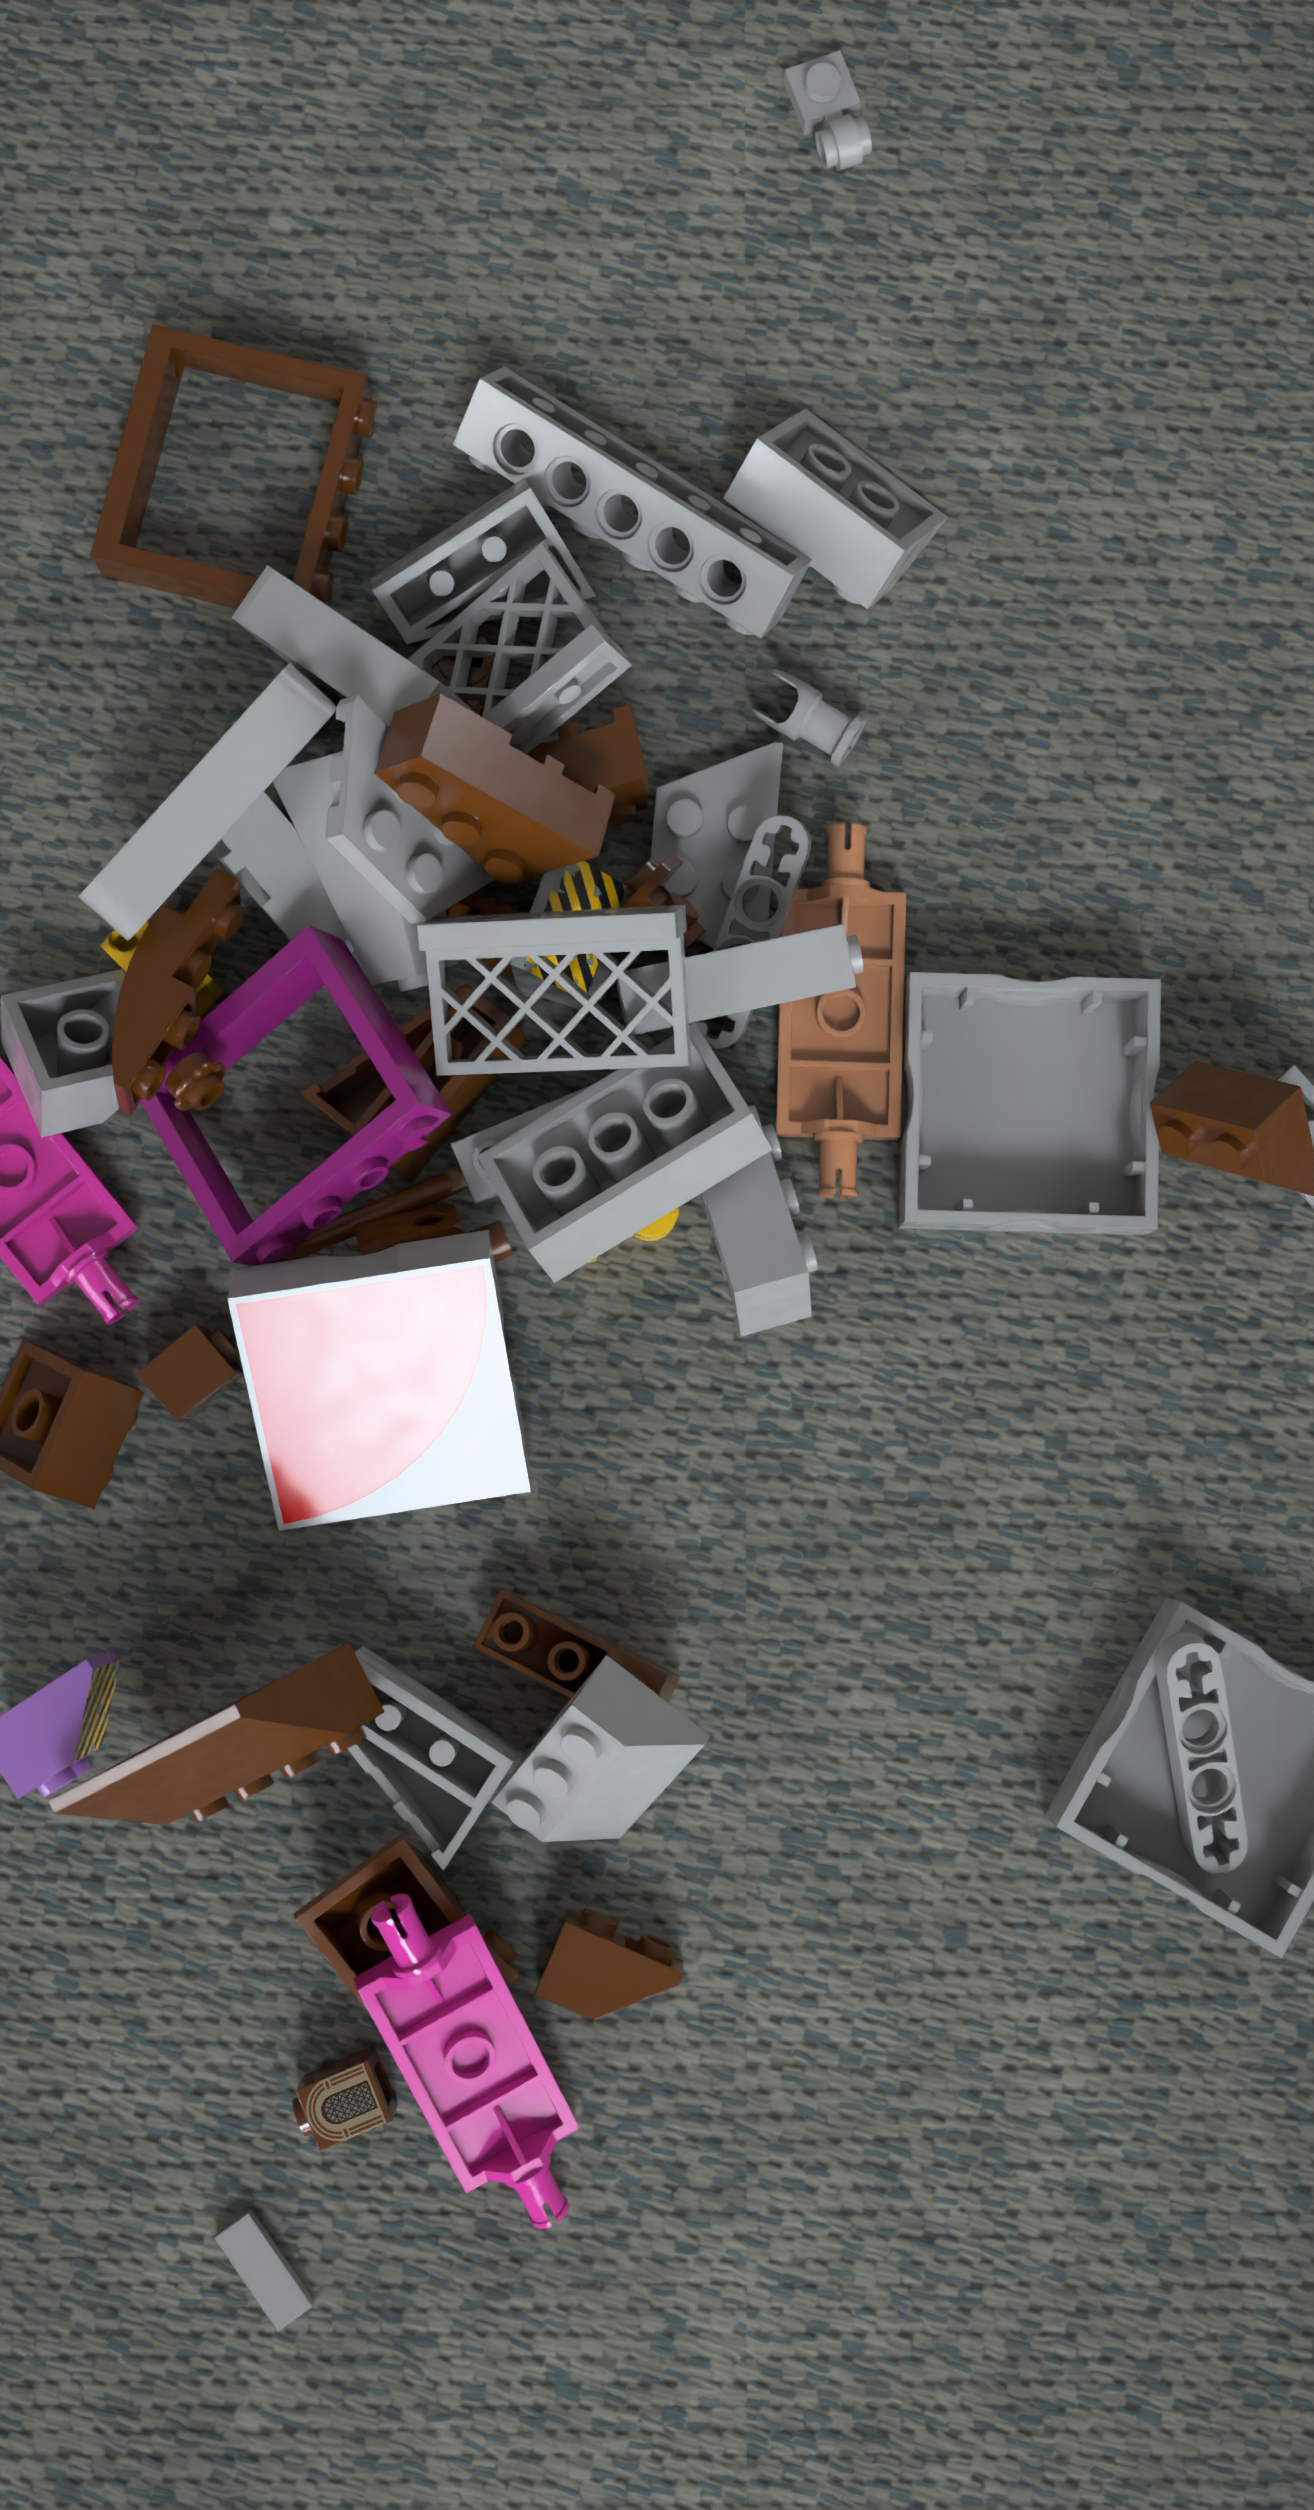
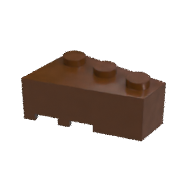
[374,693,616,886]
[527,704,648,826]
[300,983,527,1183]

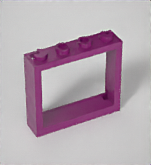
[140,925,452,1266]

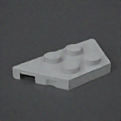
[326,695,495,924]
[650,742,783,952]

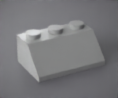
[723,408,947,609]
[491,1655,710,1842]

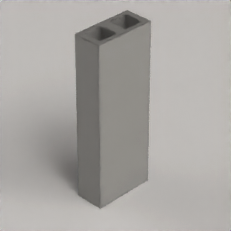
[214,2208,314,2332]

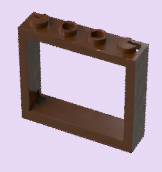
[90,324,378,609]

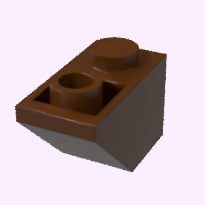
[535,1908,684,2020]

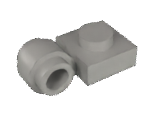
[783,50,872,171]

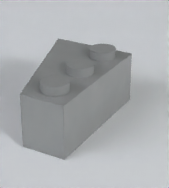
[370,478,596,644]
[211,789,355,953]
[700,1105,818,1336]
[348,1646,520,1871]

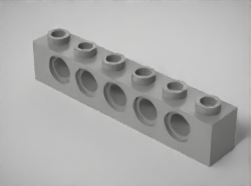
[453,366,812,639]

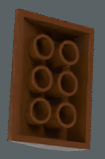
[48,1642,385,1825]

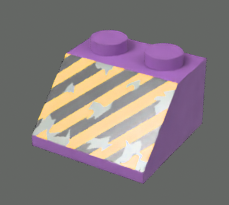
[0,1649,121,1799]

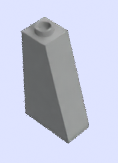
[231,565,475,728]
[273,751,458,991]
[616,924,864,1035]

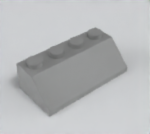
[477,1022,773,1283]

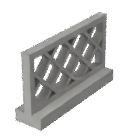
[407,543,632,755]
[417,905,692,1076]

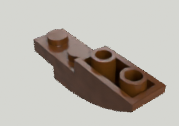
[112,868,245,1116]

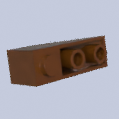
[472,1589,681,1702]

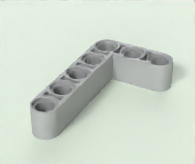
[78,662,337,941]

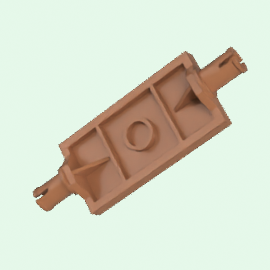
[775,823,906,1199]

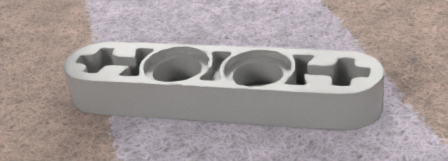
[690,815,811,1049]
[1155,1632,1248,1874]

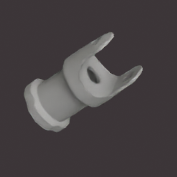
[751,669,867,768]

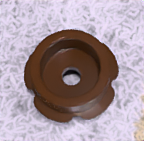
[165,1052,225,1111]

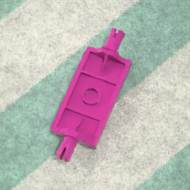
[0,1054,140,1325]
[353,1894,579,2229]

